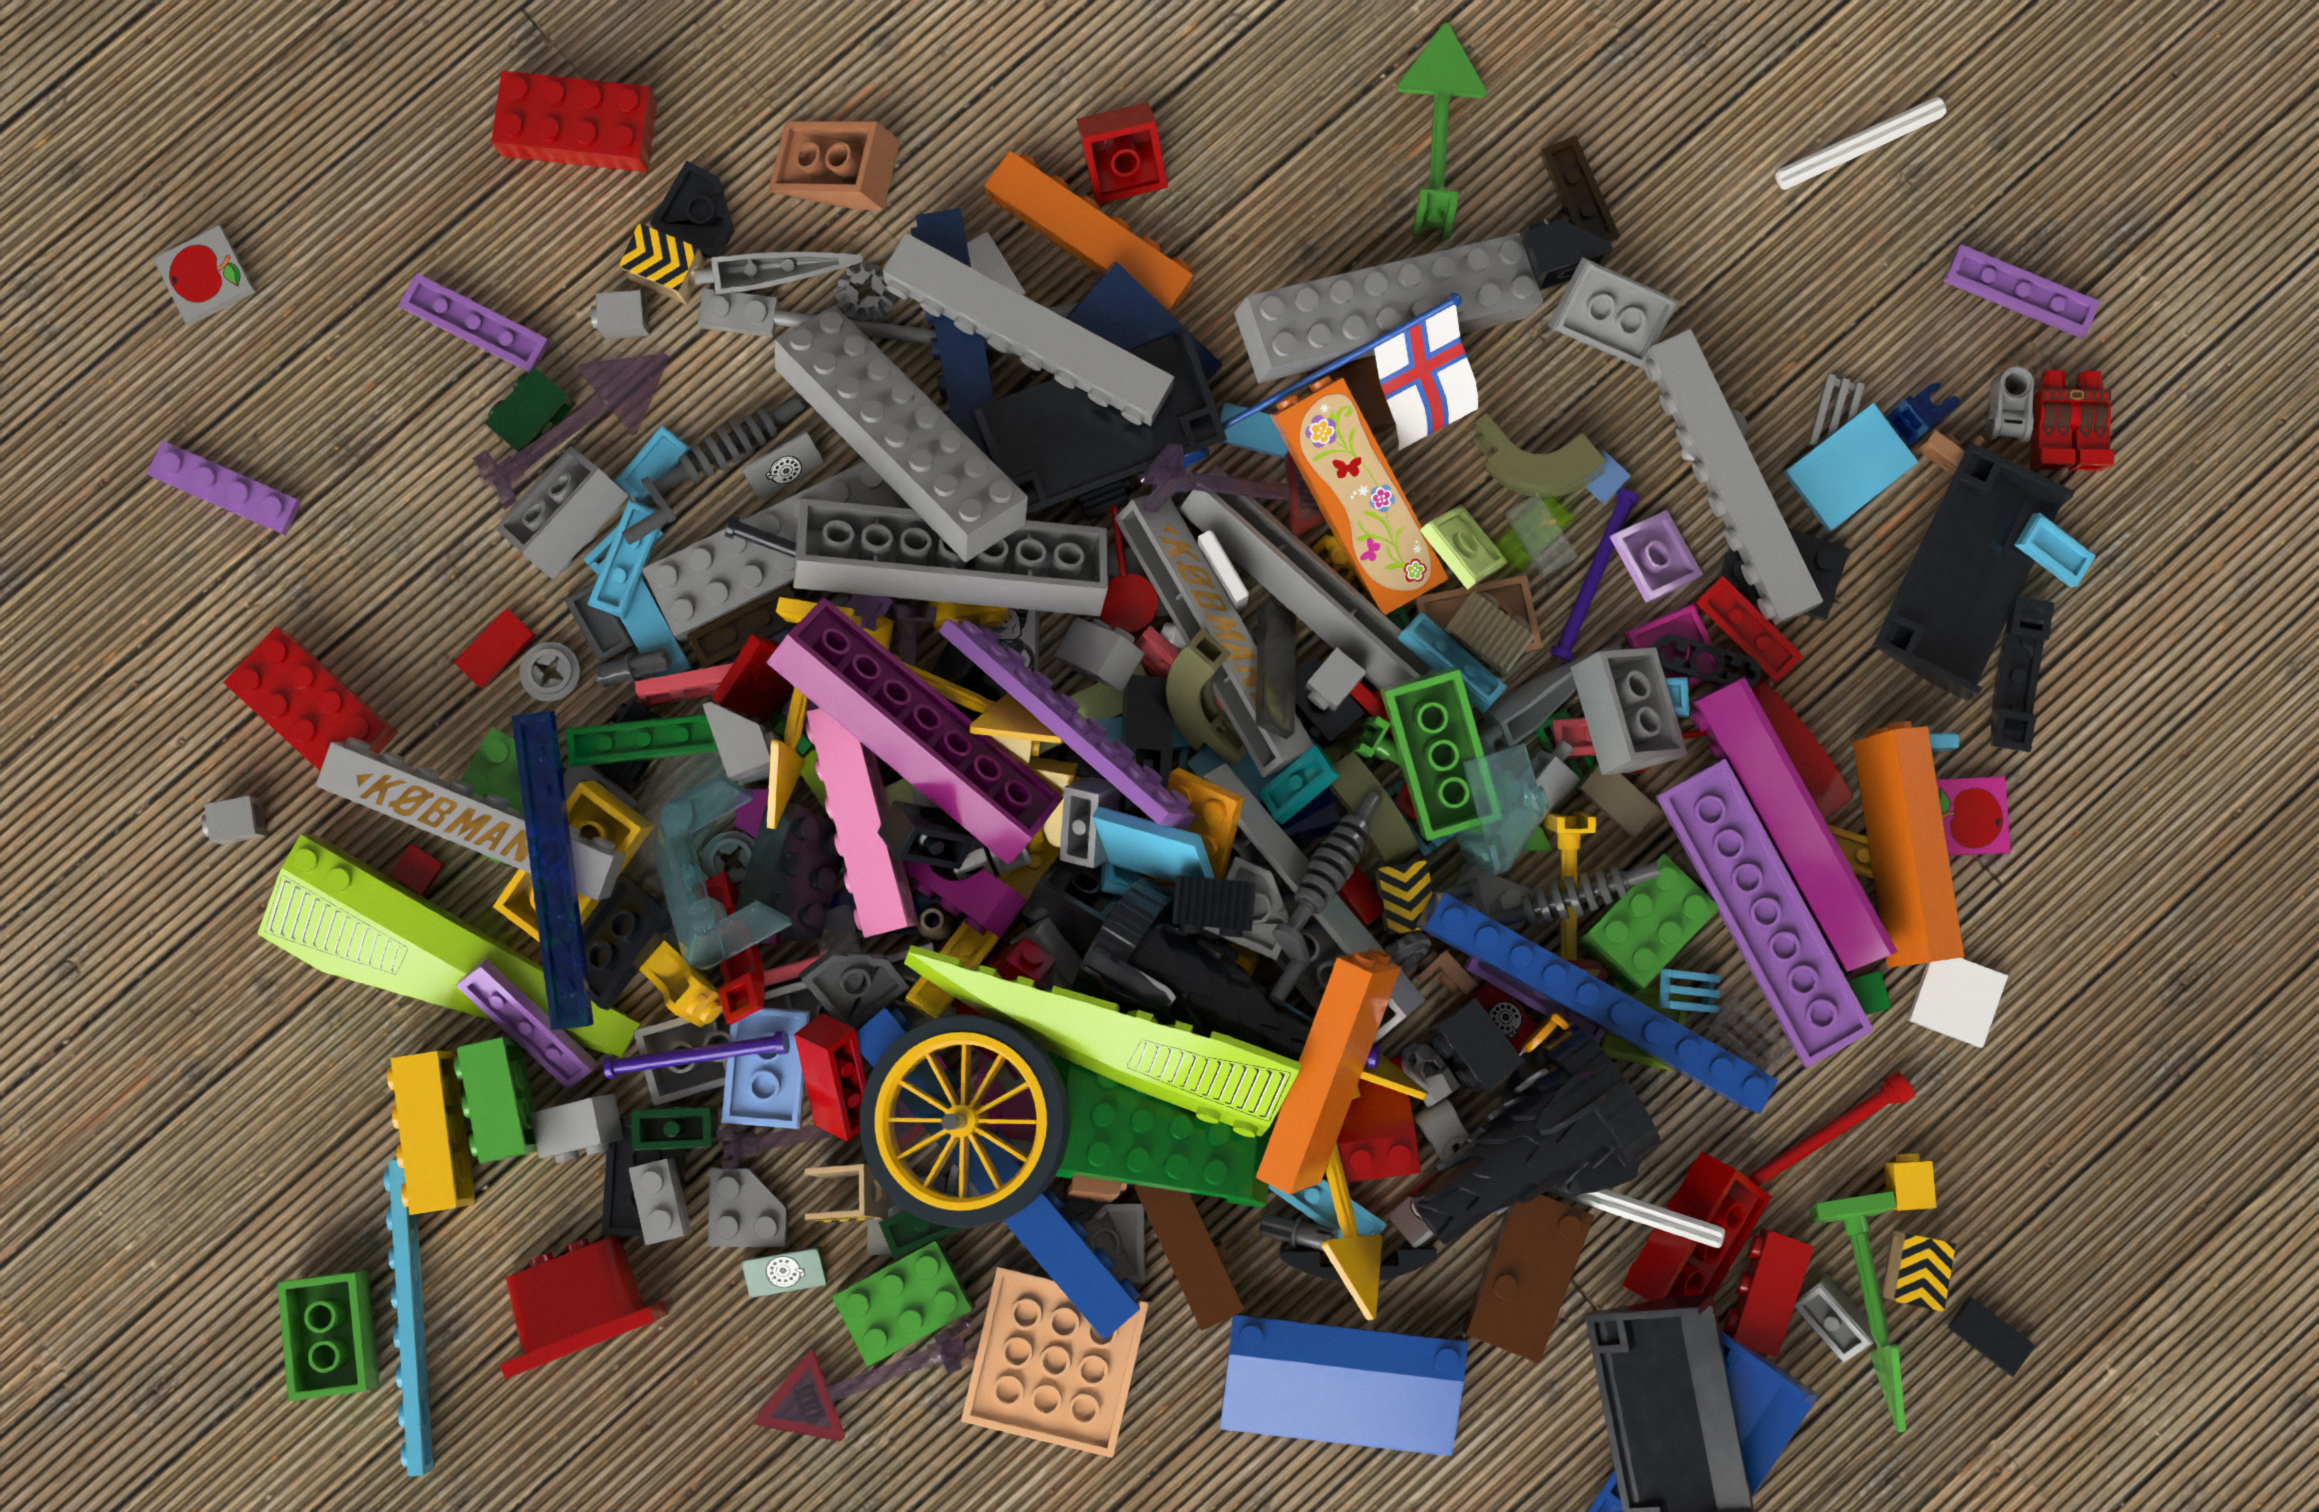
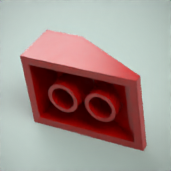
[1336,1056,1421,1183]

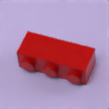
[794,1013,867,1142]
[1723,1228,1814,1359]

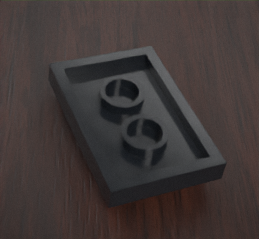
[1718,528,1850,622]
[554,872,676,1011]
[601,1118,686,1238]

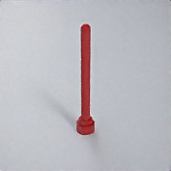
[1749,1070,1915,1186]

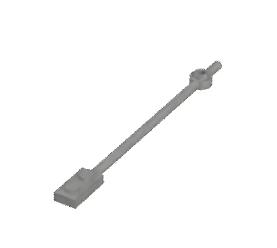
[698,288,1017,355]

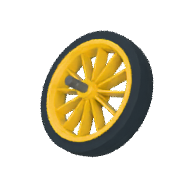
[860,1014,1071,1228]

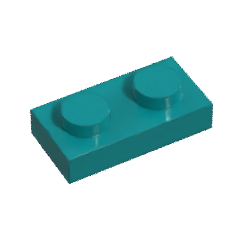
[1258,744,1340,825]

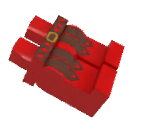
[2030,370,2114,471]

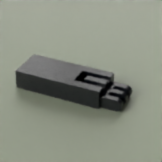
[1121,674,1174,818]

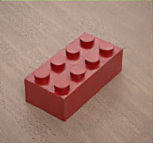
[491,70,657,173]
[223,626,399,771]

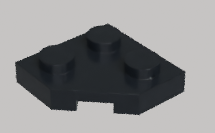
[650,160,735,259]

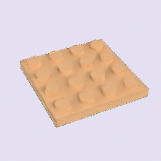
[961,1266,1149,1458]

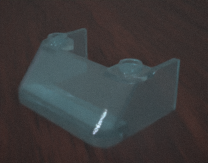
[1455,733,1549,876]
[653,774,792,970]

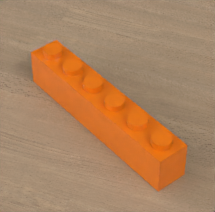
[984,151,1194,315]

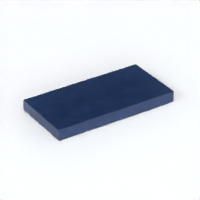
[1065,262,1223,383]

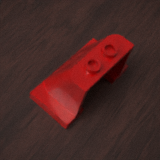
[500,1235,668,1379]

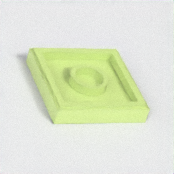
[1420,505,1508,590]

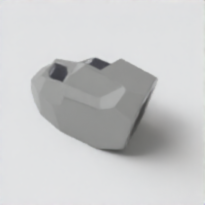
[1401,1044,1460,1107]

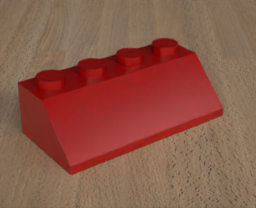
[1622,1151,1772,1302]

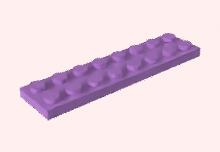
[939,619,1197,828]
[1655,759,1874,1068]

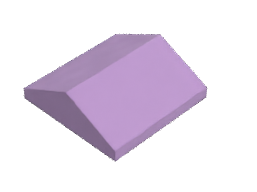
[1610,510,1703,603]

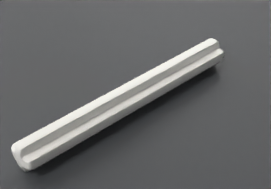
[1775,97,1947,190]
[1546,1184,1725,1248]

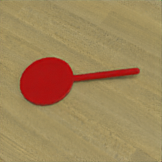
[1100,506,1158,634]

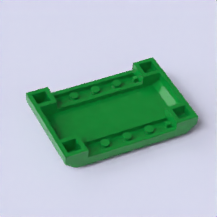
[1048,1050,1275,1208]

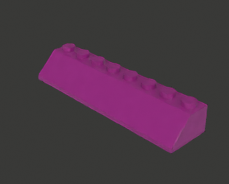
[766,597,1064,865]
[1690,677,1898,972]

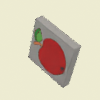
[153,225,256,326]

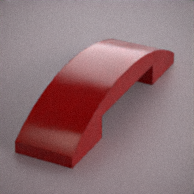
[1751,677,1854,819]
[693,871,765,1025]

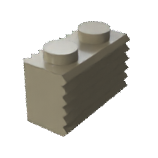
[1444,591,1535,677]

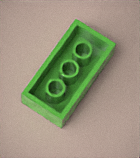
[1379,666,1502,841]

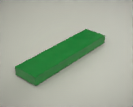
[565,713,719,768]

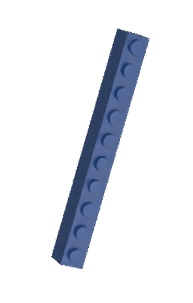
[1416,892,1778,1114]
[856,1006,1141,1340]

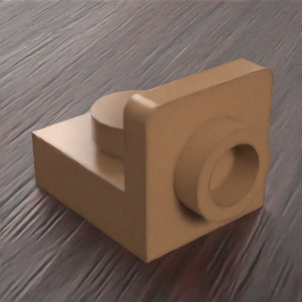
[1917,430,1985,475]
[1416,950,1477,995]

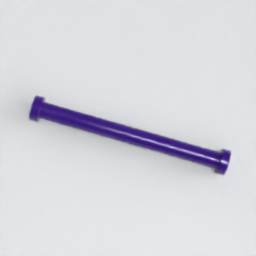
[1550,488,1639,662]
[603,1030,790,1079]

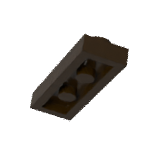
[1540,136,1620,243]
[687,584,798,668]

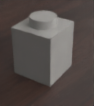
[591,290,650,340]
[1305,648,1366,712]
[201,796,267,845]

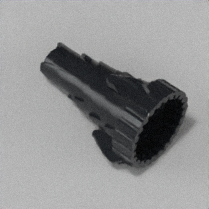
[1071,878,1313,1062]
[1408,1024,1661,1245]

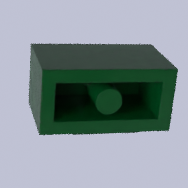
[485,367,576,460]
[631,1106,719,1151]

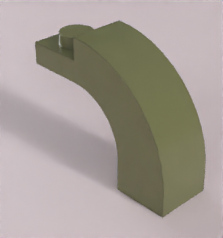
[1474,413,1606,498]
[1166,628,1248,767]
[1324,740,1420,867]

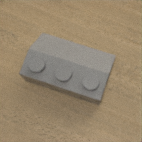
[495,446,629,580]
[1571,647,1688,775]
[702,702,797,786]

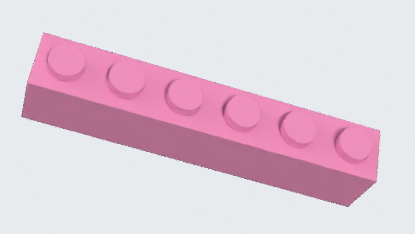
[805,708,919,938]

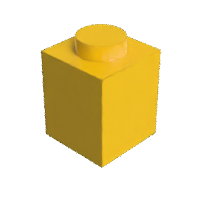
[1884,1153,1937,1211]

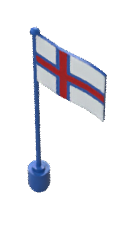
[1160,293,1478,474]

